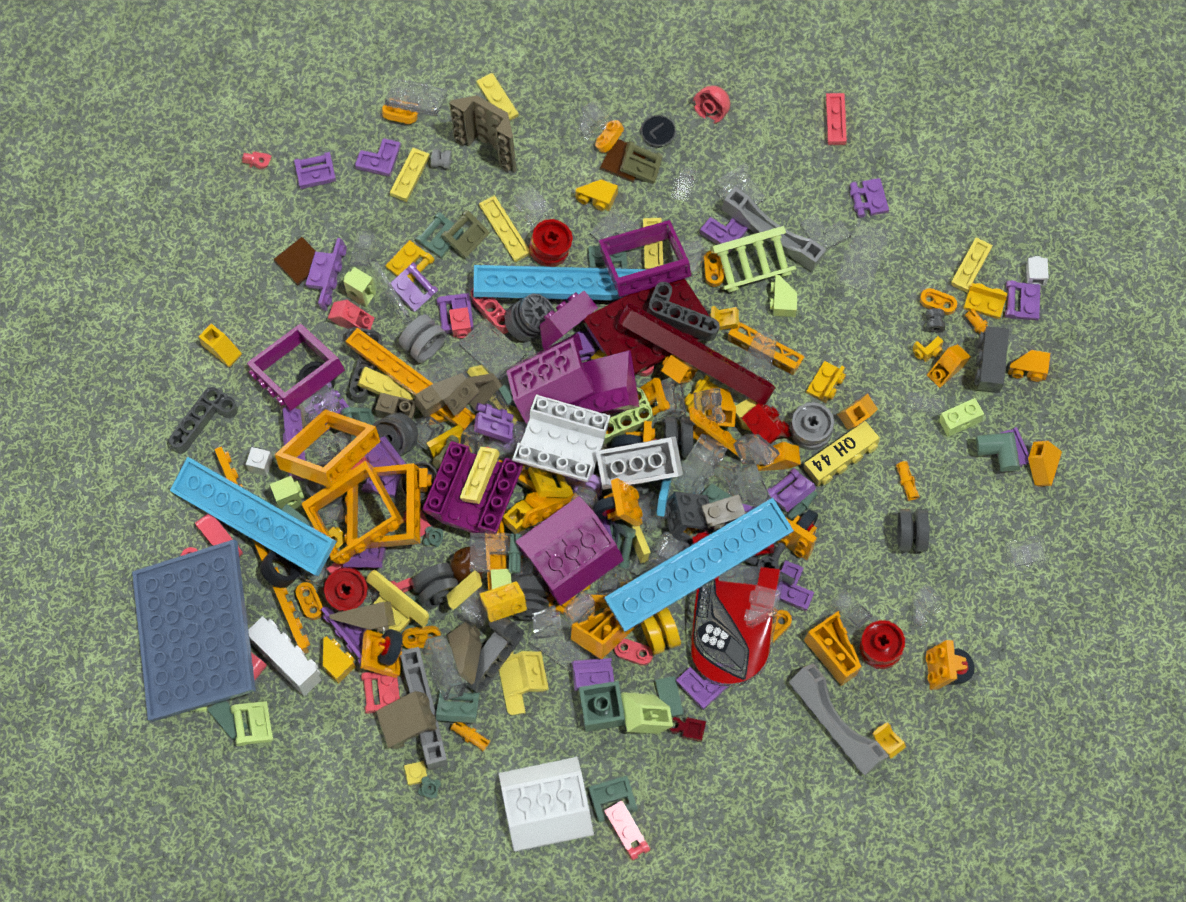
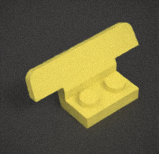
[366,570,429,633]
[499,651,549,715]

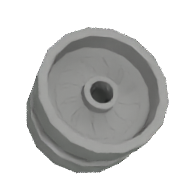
[399,314,447,363]
[791,402,834,451]

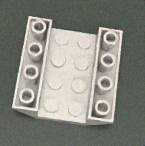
[512,395,610,482]
[499,757,594,852]

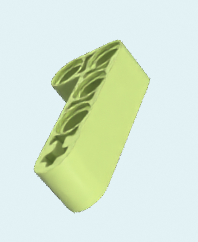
[603,387,653,445]

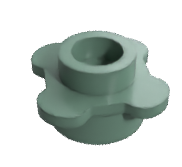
[423,526,443,547]
[418,776,441,799]

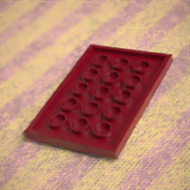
[582,278,711,375]

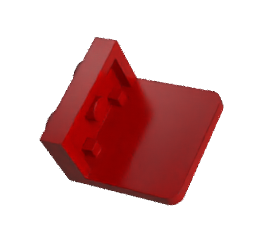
[742,403,792,448]

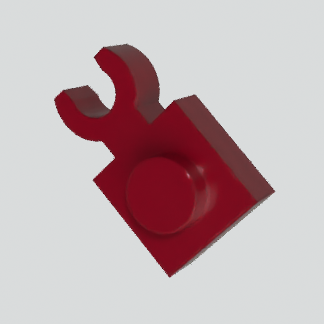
[669,717,706,742]

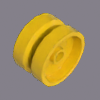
[641,607,681,655]

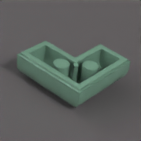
[975,432,1020,472]

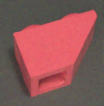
[328,300,375,330]

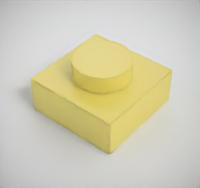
[404,761,427,786]

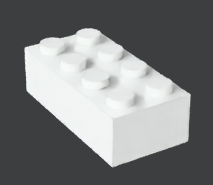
[596,436,683,490]
[248,616,321,696]

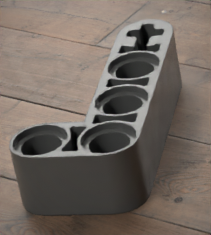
[647,282,720,341]
[346,327,383,404]
[169,387,238,454]
[462,617,524,693]

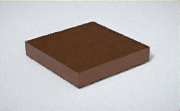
[600,139,646,183]
[274,237,316,286]

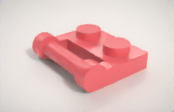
[361,672,400,714]

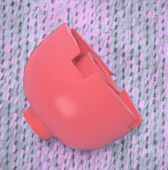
[693,86,730,123]

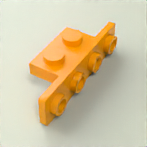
[689,407,747,460]
[522,491,582,528]

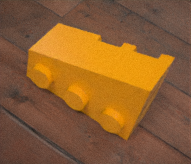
[571,607,638,660]
[804,611,861,686]

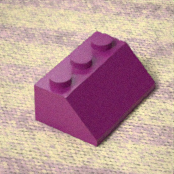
[540,290,598,349]

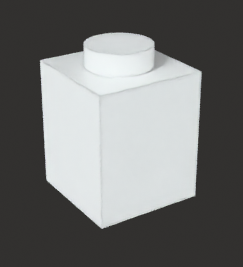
[1026,256,1049,286]
[246,447,273,476]

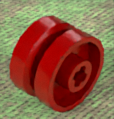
[529,219,573,267]
[324,567,368,611]
[860,620,905,669]

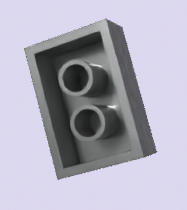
[974,326,1009,393]

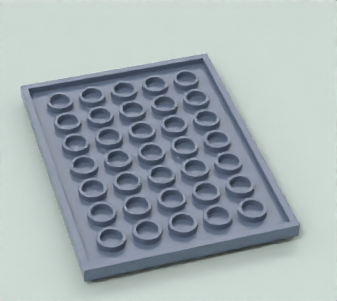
[132,539,256,722]

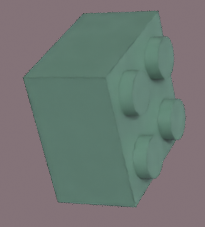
[579,681,625,732]

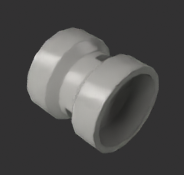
[431,149,452,169]

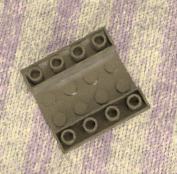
[449,95,516,173]

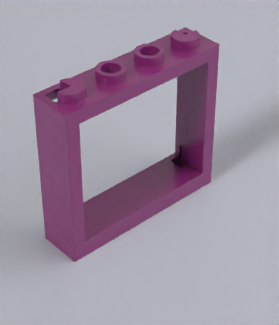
[599,220,691,297]
[247,323,345,411]

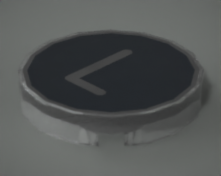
[640,114,677,149]

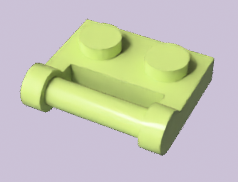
[231,701,273,746]

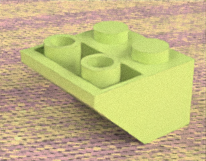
[621,692,673,734]

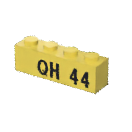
[804,421,880,486]

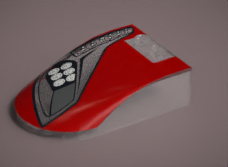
[691,565,783,687]

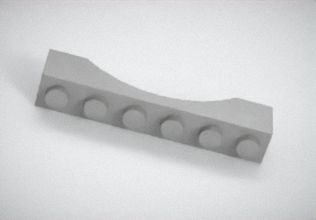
[721,187,826,272]
[401,647,448,770]
[789,663,889,776]

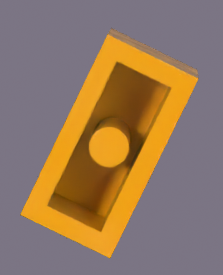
[661,355,699,384]

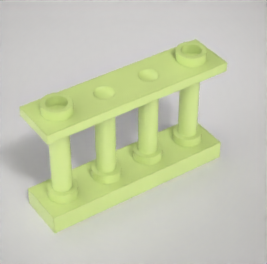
[710,226,796,292]

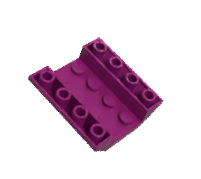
[506,333,595,425]
[423,441,524,535]
[515,496,624,606]

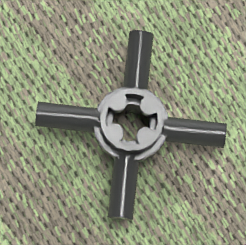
[746,543,795,586]

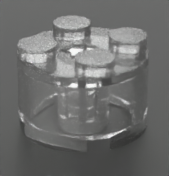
[638,491,667,536]
[647,532,690,568]
[457,587,489,630]

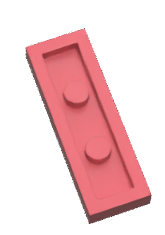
[826,93,847,145]

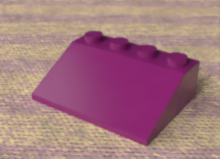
[573,351,640,415]

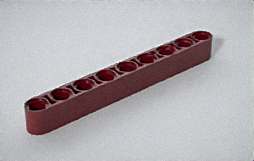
[618,303,776,405]

